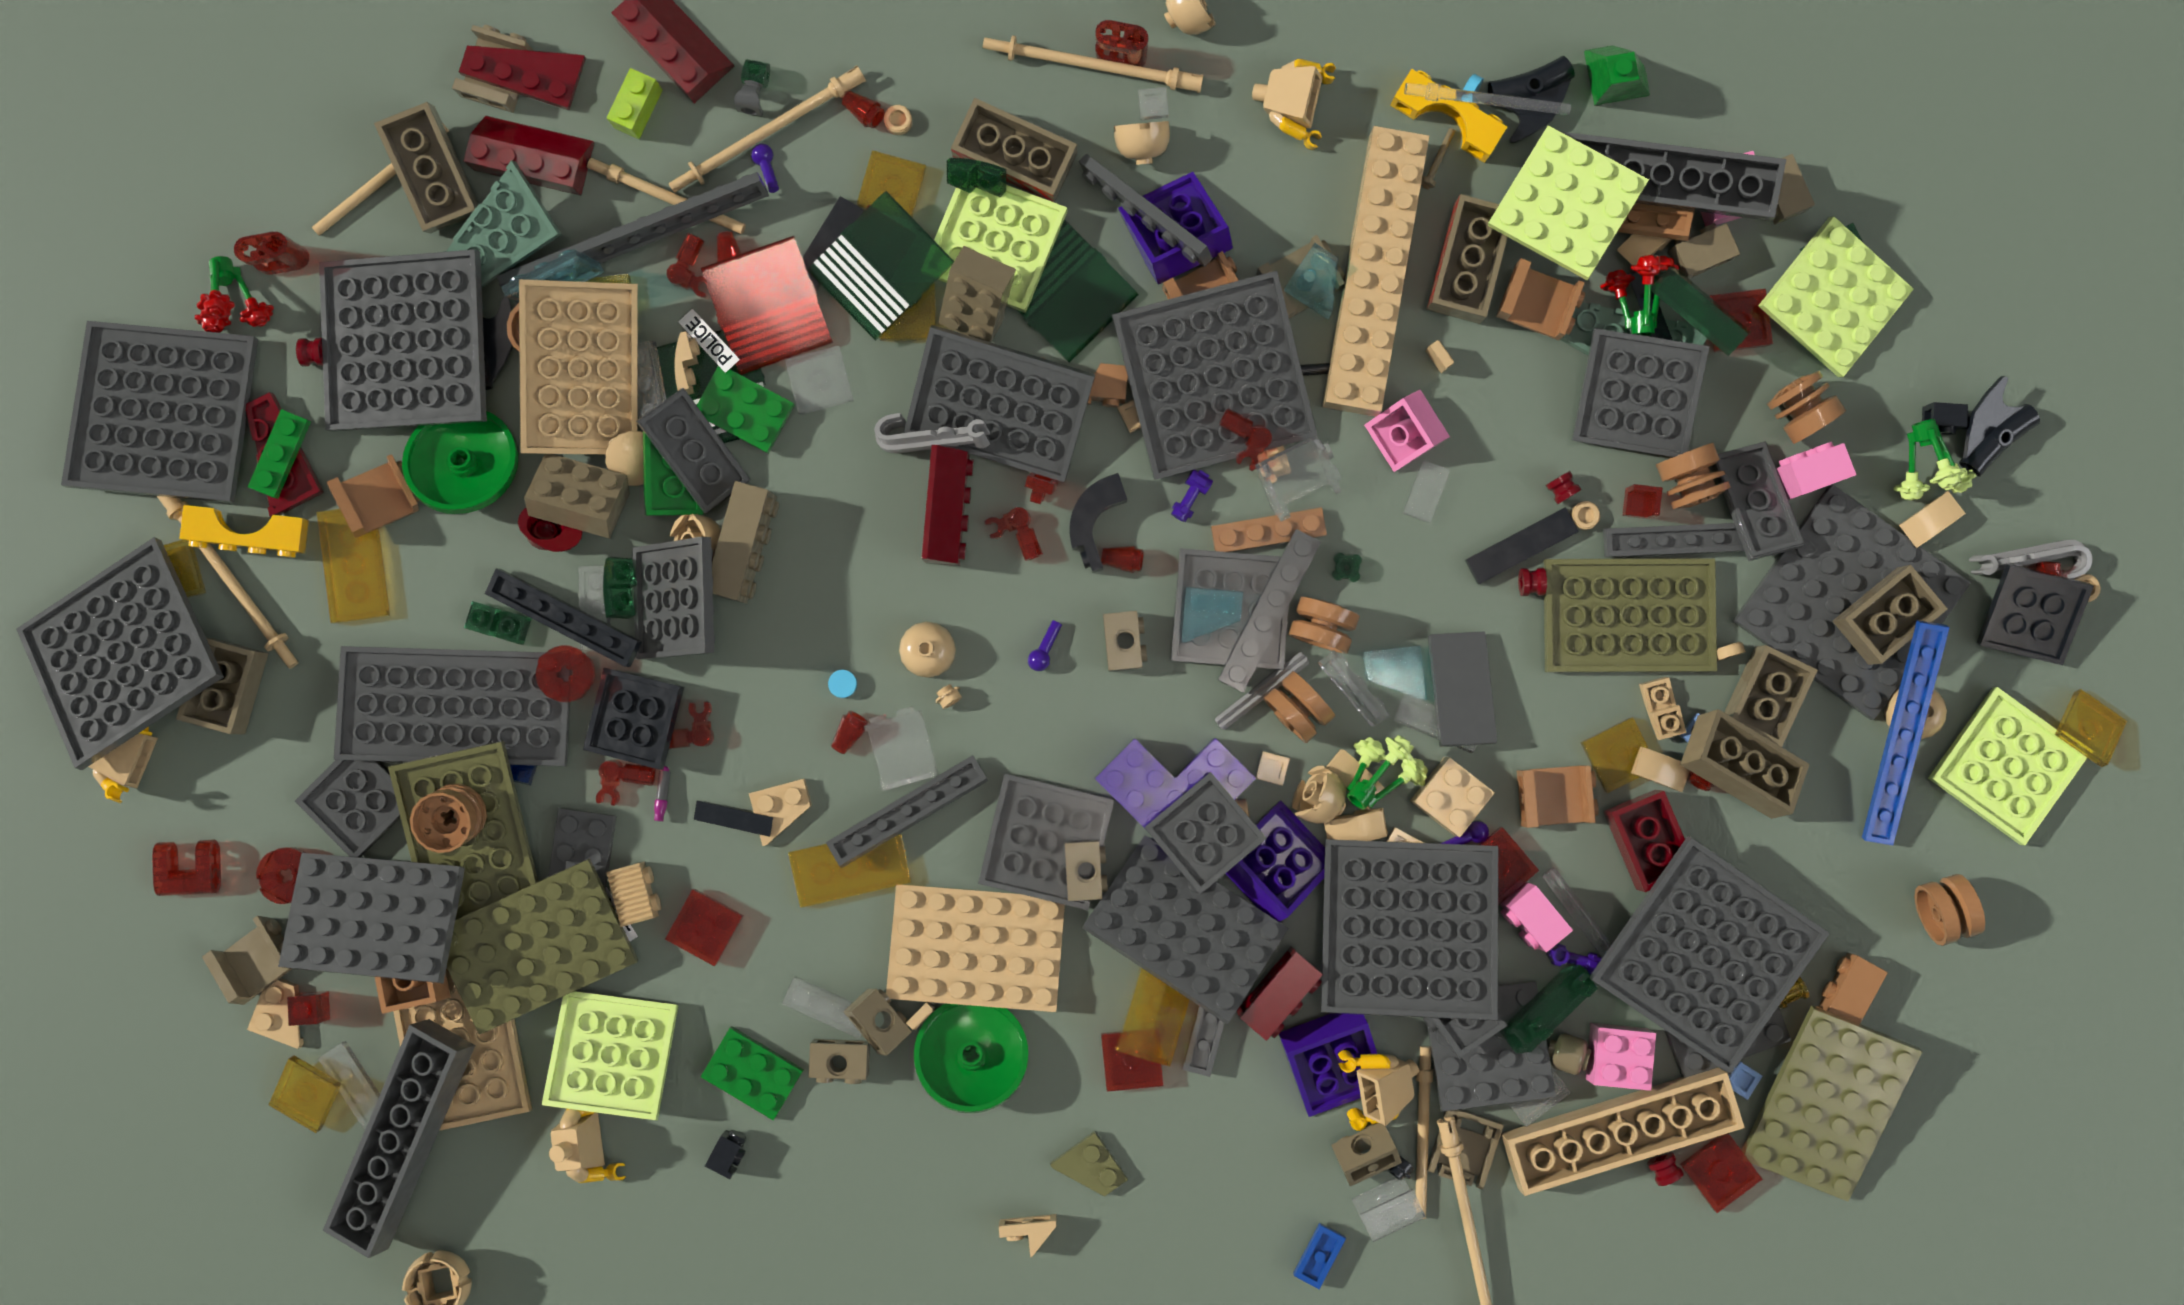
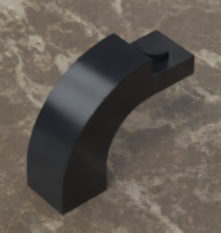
[1070,473,1127,573]

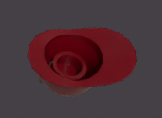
[518,508,583,552]

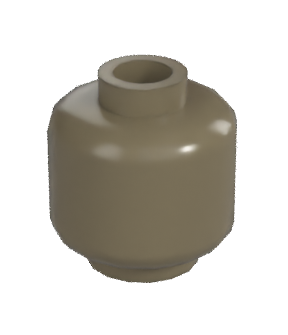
[1548,1033,1592,1075]

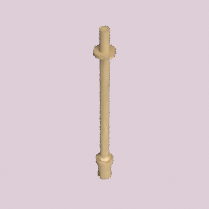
[983,35,1203,93]
[668,65,866,193]
[157,496,299,669]
[1437,1117,1492,1305]

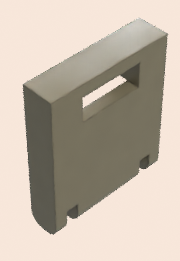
[1428,1109,1504,1189]

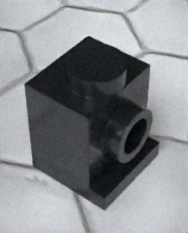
[1922,402,1970,435]
[705,1130,746,1180]

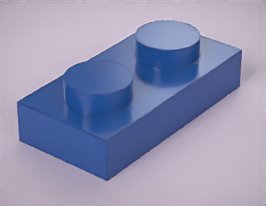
[1293,1223,1346,1290]

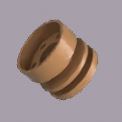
[1767,371,1846,444]
[1656,443,1731,509]
[410,784,487,853]

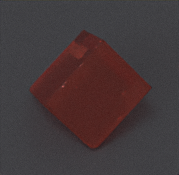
[1622,484,1663,519]

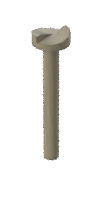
[1421,128,1455,190]

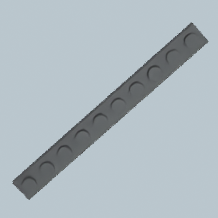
[497,172,769,299]

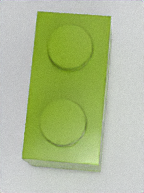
[606,68,663,139]

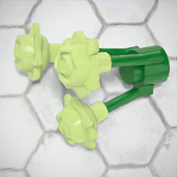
[1893,419,1977,500]
[1346,735,1428,810]

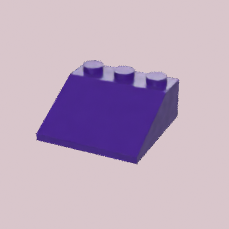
[1118,172,1233,285]
[1226,800,1325,922]
[1279,1013,1377,1117]

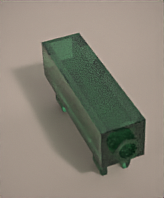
[1651,266,1751,356]
[1500,965,1598,1054]

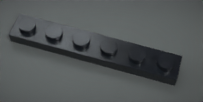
[485,568,642,667]

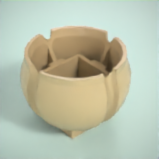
[402,1250,472,1305]

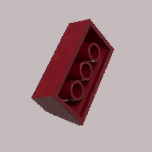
[611,0,735,104]
[463,116,595,196]
[921,445,974,566]

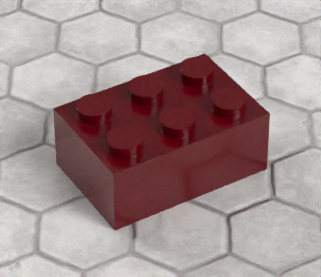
[1603,790,1685,892]
[1237,946,1323,1041]

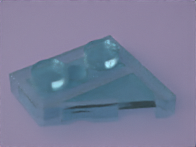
[1284,243,1338,320]
[1181,587,1243,642]
[1363,646,1427,700]

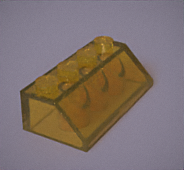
[1115,967,1190,1067]

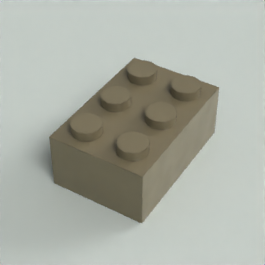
[938,246,1016,342]
[524,454,630,539]
[1832,565,1947,665]
[176,637,269,734]
[1724,645,1818,747]

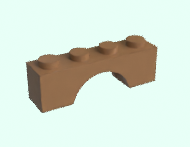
[1040,357,1128,408]

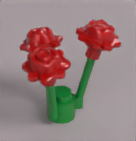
[1600,255,1679,336]
[195,256,274,333]

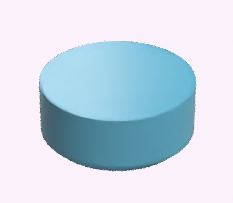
[1460,74,1484,101]
[828,670,857,698]

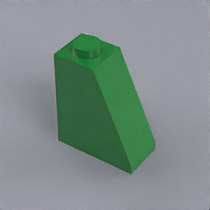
[1584,45,1650,106]

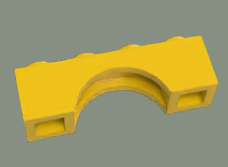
[1390,69,1507,163]
[179,505,309,558]

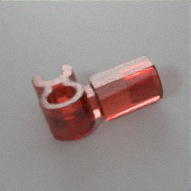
[666,233,713,299]
[1219,408,1272,471]
[984,507,1043,561]
[669,701,714,749]
[596,759,656,806]

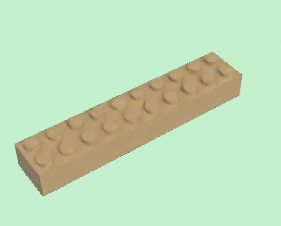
[1322,126,1429,417]

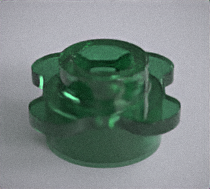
[1332,553,1362,582]

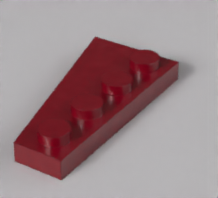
[459,45,586,110]
[246,392,324,517]

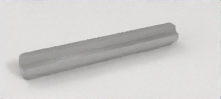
[1215,652,1309,730]

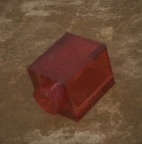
[287,991,330,1026]

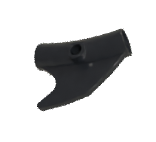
[1488,56,1575,143]
[483,297,513,390]
[1959,376,2040,477]

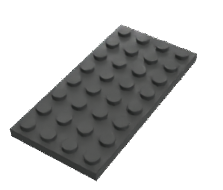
[334,646,573,766]

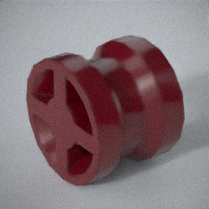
[296,338,323,367]
[1545,471,1582,504]
[1518,568,1547,596]
[1647,1152,1684,1186]

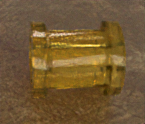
[1779,976,1810,1009]

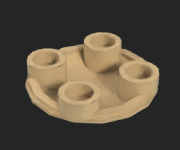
[605,431,644,486]

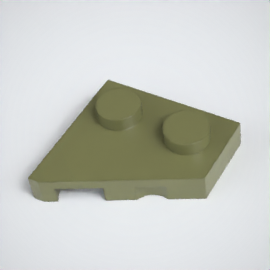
[1050,1131,1128,1197]

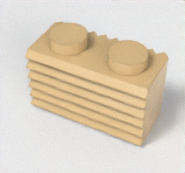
[606,861,661,927]

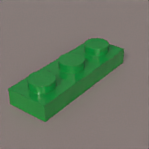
[248,409,311,499]

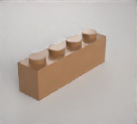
[1816,953,1888,1024]

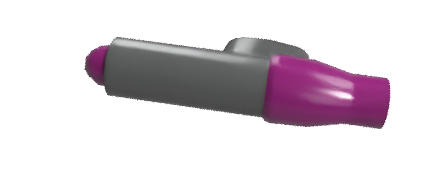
[654,766,671,822]

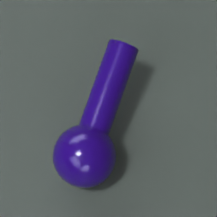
[751,143,779,193]
[1028,620,1062,671]
[1440,821,1489,845]

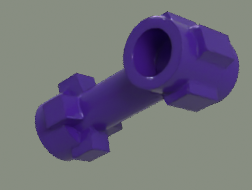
[1171,469,1213,522]
[1546,943,1602,974]

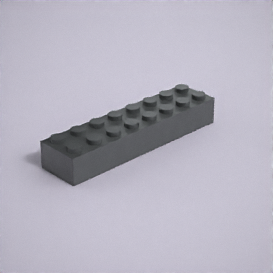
[1560,131,1786,221]
[323,1019,476,1258]

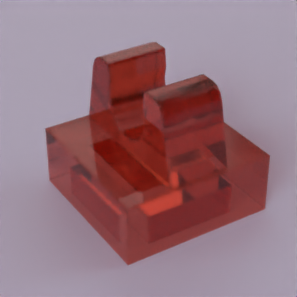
[1024,472,1059,505]

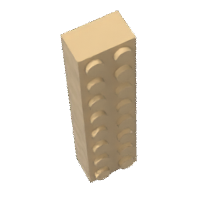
[1501,1068,1745,1196]

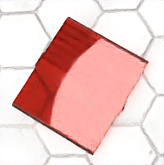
[700,236,833,375]

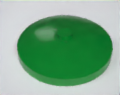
[402,411,519,514]
[914,1003,1028,1113]

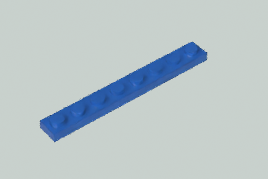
[1862,620,1950,845]

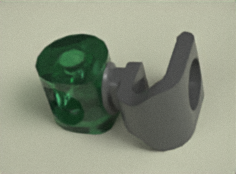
[734,59,770,116]

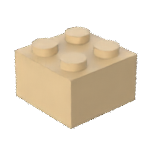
[1410,757,1495,838]

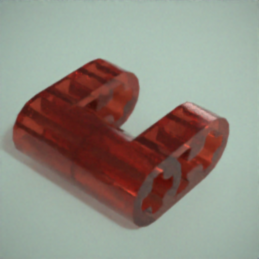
[1095,20,1148,67]
[234,232,309,275]
[152,840,221,896]

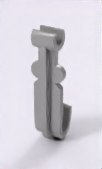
[874,413,990,453]
[1969,540,2093,579]

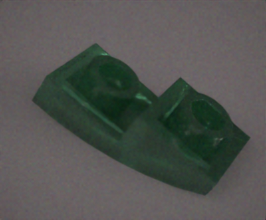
[947,158,1007,197]
[603,557,637,619]
[464,601,532,645]

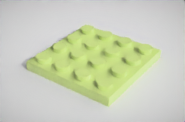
[1488,126,1649,281]
[921,169,1068,313]
[1758,216,1914,377]
[1928,687,2090,845]
[542,991,678,1121]

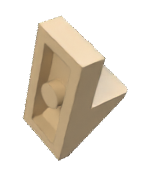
[999,1214,1057,1258]

